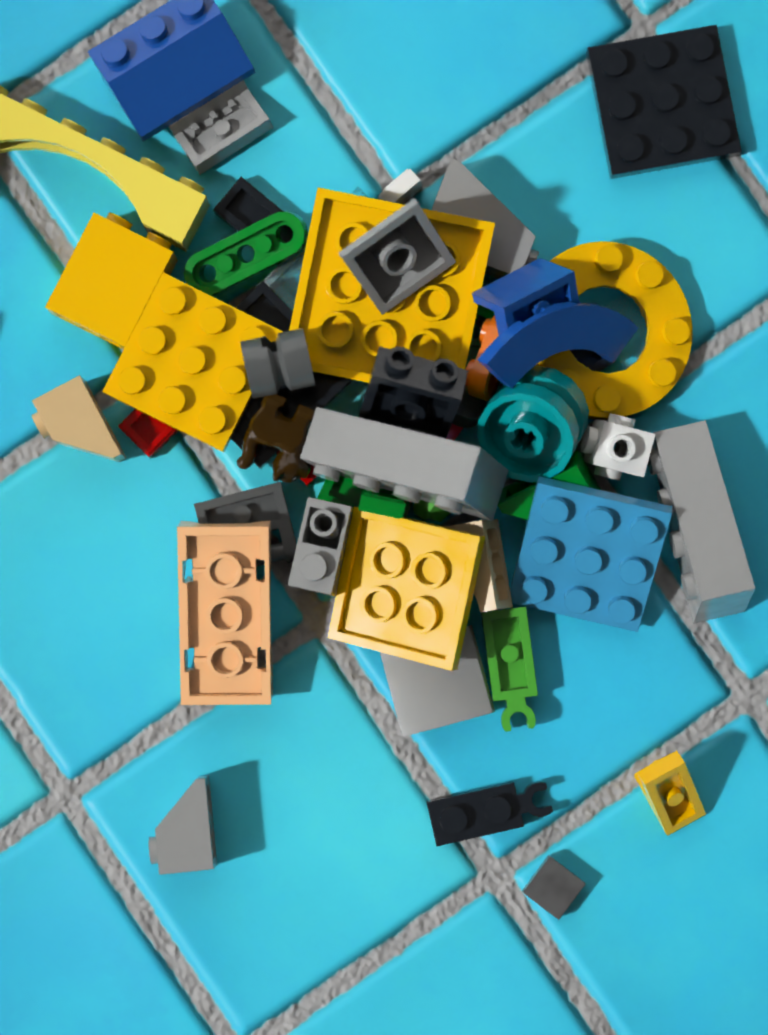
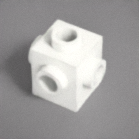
[580,413,656,481]

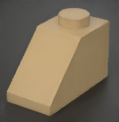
[31,375,127,462]

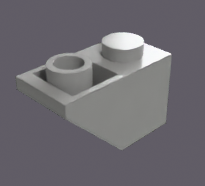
[288,497,353,597]

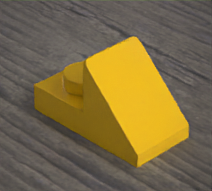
[634,750,706,836]

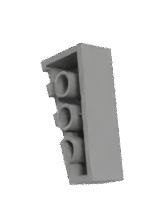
[300,407,509,521]
[648,420,756,624]

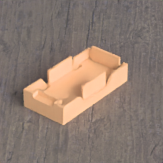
[177,521,273,705]

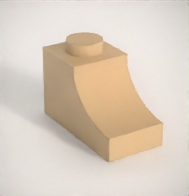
[447,519,513,612]

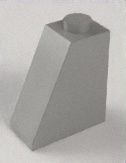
[431,158,539,279]

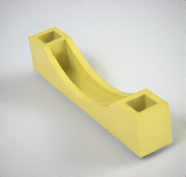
[0,85,210,251]

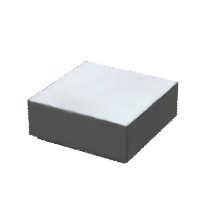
[522,855,586,920]

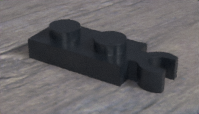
[426,781,553,846]

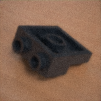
[358,346,468,439]

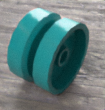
[477,365,589,482]

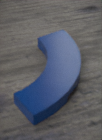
[478,301,639,389]

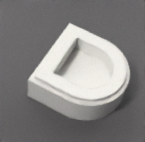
[378,168,422,204]

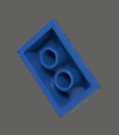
[88,0,256,142]

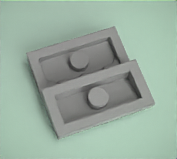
[168,80,273,175]
[380,625,495,737]

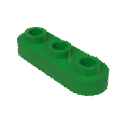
[184,212,308,295]

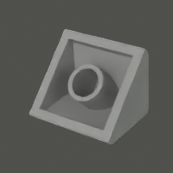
[338,198,456,315]

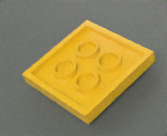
[102,272,283,453]
[327,507,486,671]

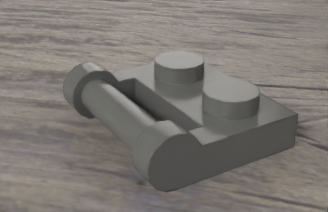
[194,482,297,566]

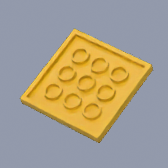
[289,187,495,383]

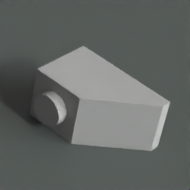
[149,775,217,875]

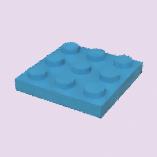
[510,476,672,632]

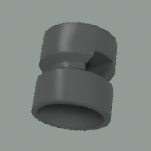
[240,328,316,399]

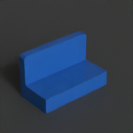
[472,259,579,336]

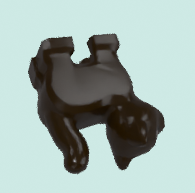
[237,394,315,483]

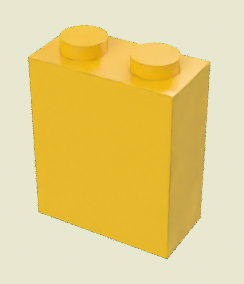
[45,212,178,350]

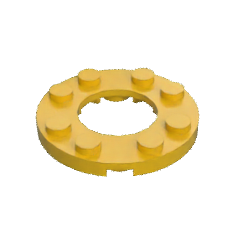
[536,241,692,420]

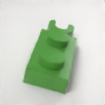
[481,607,538,732]

